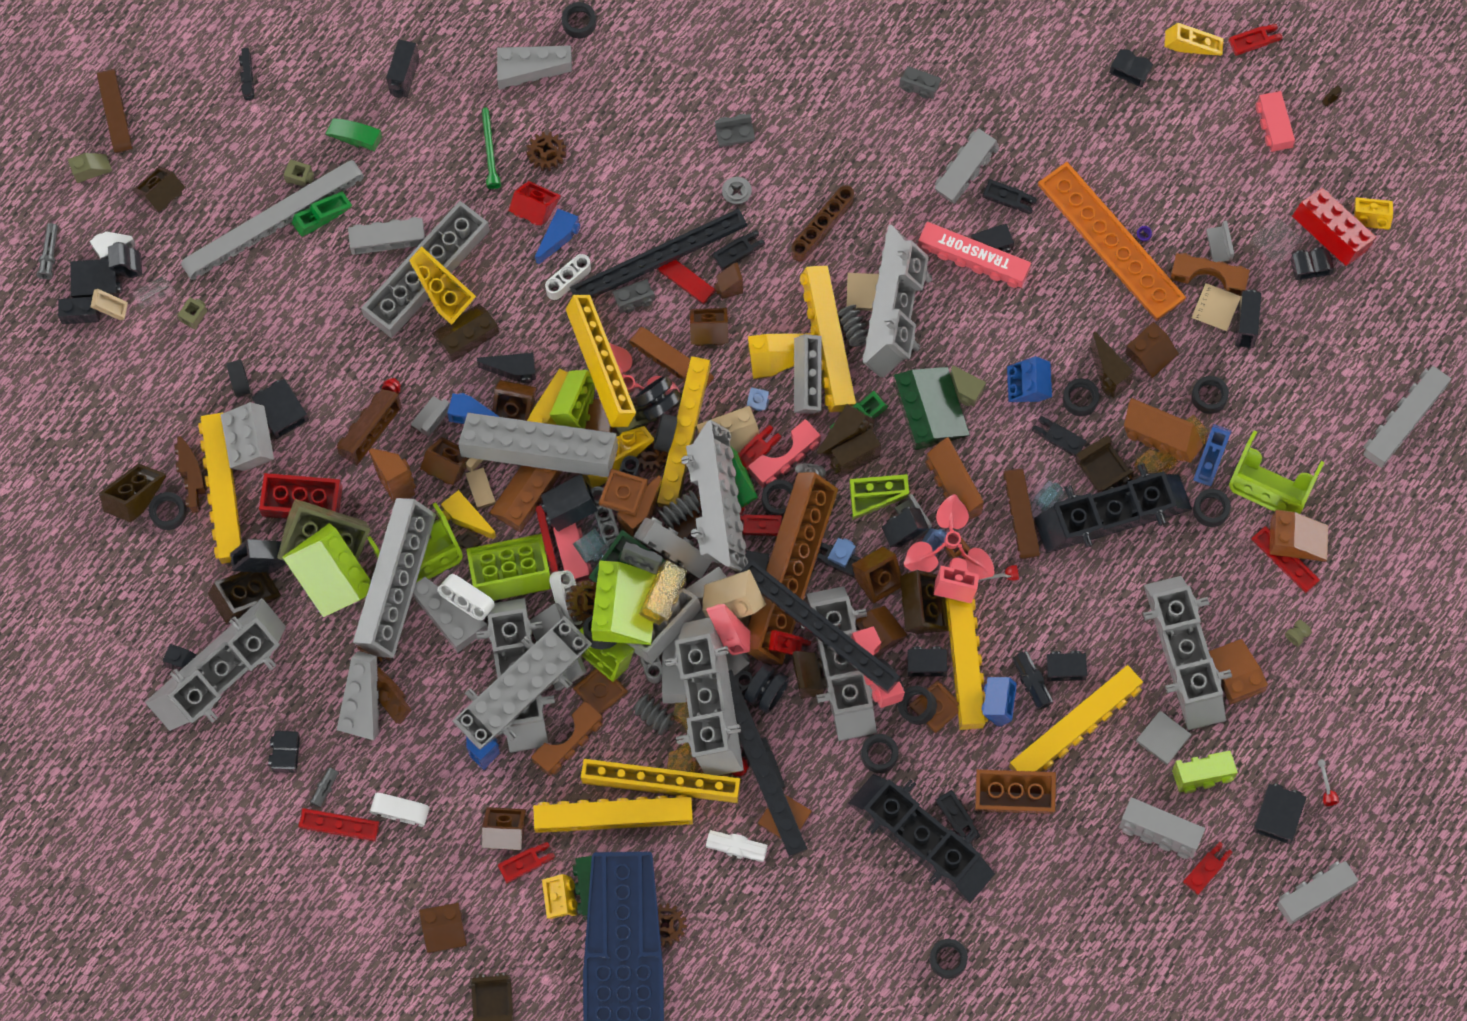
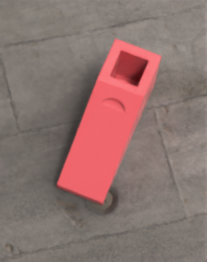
[707,604,751,656]

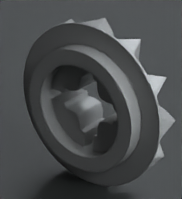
[722,177,752,205]
[795,463,826,477]

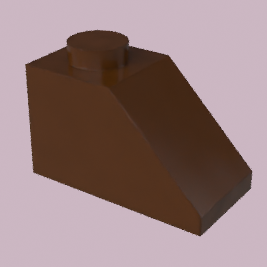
[714,263,743,299]

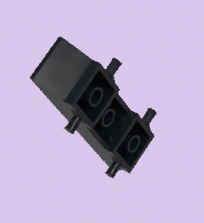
[1034,463,1192,554]
[848,774,995,904]

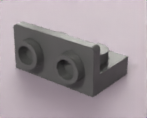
[899,66,942,99]
[715,114,755,147]
[612,279,655,313]
[620,542,663,574]

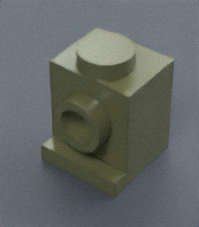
[283,159,314,187]
[177,297,208,330]

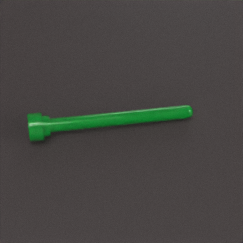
[482,107,501,189]

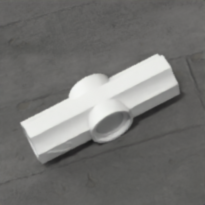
[706,830,768,862]

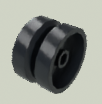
[633,375,682,421]
[744,663,790,714]

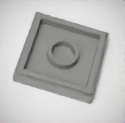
[1136,711,1191,765]

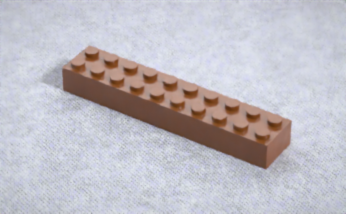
[747,472,838,665]

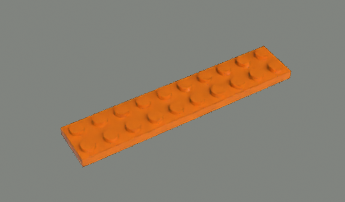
[1038,162,1186,321]

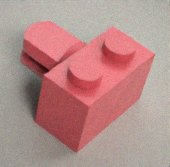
[934,558,979,603]

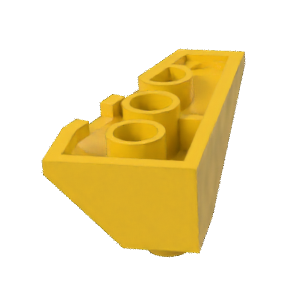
[409,246,476,325]
[748,333,811,379]
[527,368,568,425]
[582,426,654,488]

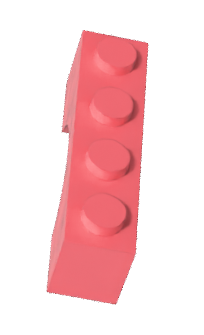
[748,419,821,488]
[851,626,905,708]

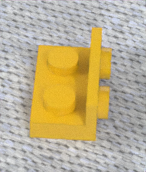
[1354,197,1393,230]
[542,874,578,919]

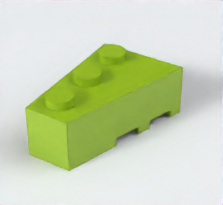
[550,370,595,429]
[849,474,909,520]
[579,627,635,682]
[1172,751,1238,794]

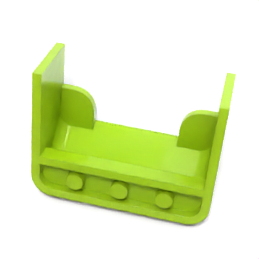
[1229,430,1325,514]
[367,502,463,583]

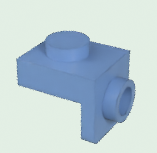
[747,387,770,411]
[922,528,947,556]
[828,538,856,568]

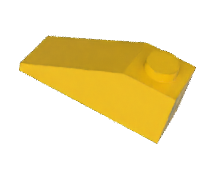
[1164,23,1223,56]
[441,490,496,539]

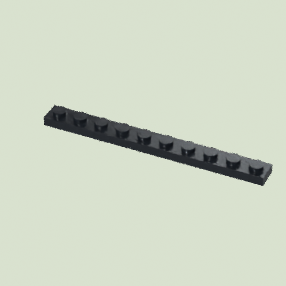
[570,208,747,299]
[740,560,901,694]
[729,669,807,857]

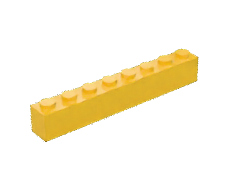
[800,266,856,412]
[565,295,636,427]
[657,356,711,509]
[198,412,242,564]
[945,597,988,730]
[1009,665,1143,772]
[581,759,740,803]
[533,794,693,833]

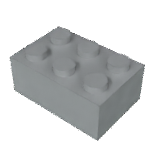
[220,402,274,471]

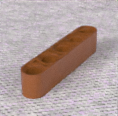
[629,327,714,390]

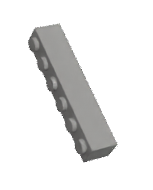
[1363,366,1451,468]

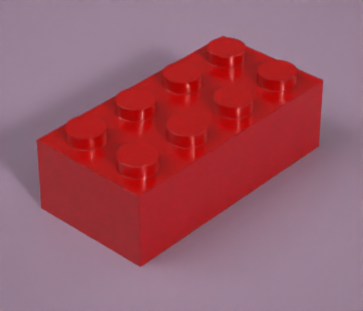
[1292,187,1377,266]
[259,473,343,519]

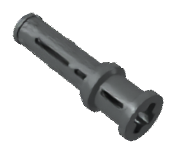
[36,223,58,280]

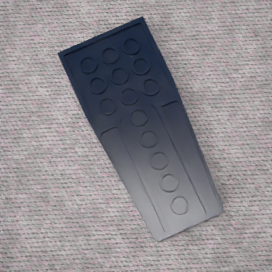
[583,851,664,1021]

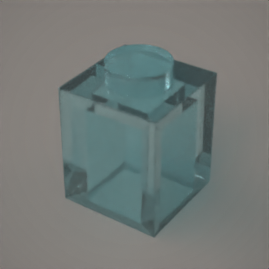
[1034,480,1064,511]
[573,528,608,562]

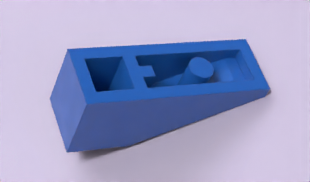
[535,209,580,264]
[447,393,499,424]
[1193,424,1232,487]

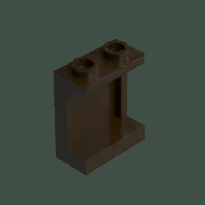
[1075,435,1134,493]
[470,972,514,1021]

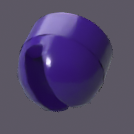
[1137,226,1152,242]

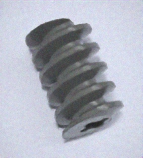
[838,305,869,347]
[658,490,700,529]
[632,693,675,736]

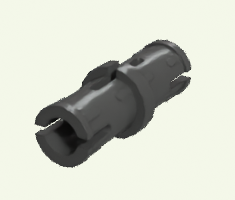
[310,768,339,808]

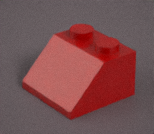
[508,181,561,226]

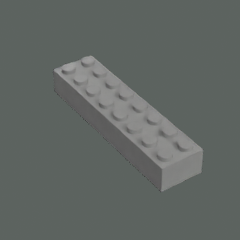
[361,201,490,338]
[458,413,618,477]
[353,498,436,658]

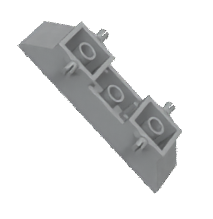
[863,225,933,378]
[681,420,748,573]
[1143,576,1232,731]
[801,586,877,741]
[145,598,286,731]
[476,598,555,753]
[452,616,592,750]
[665,617,744,776]

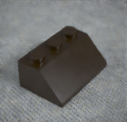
[432,304,499,362]
[900,570,949,634]

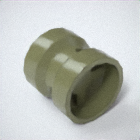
[1285,619,1312,647]

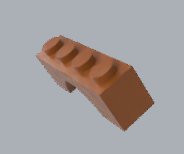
[1170,253,1250,296]
[531,701,603,776]

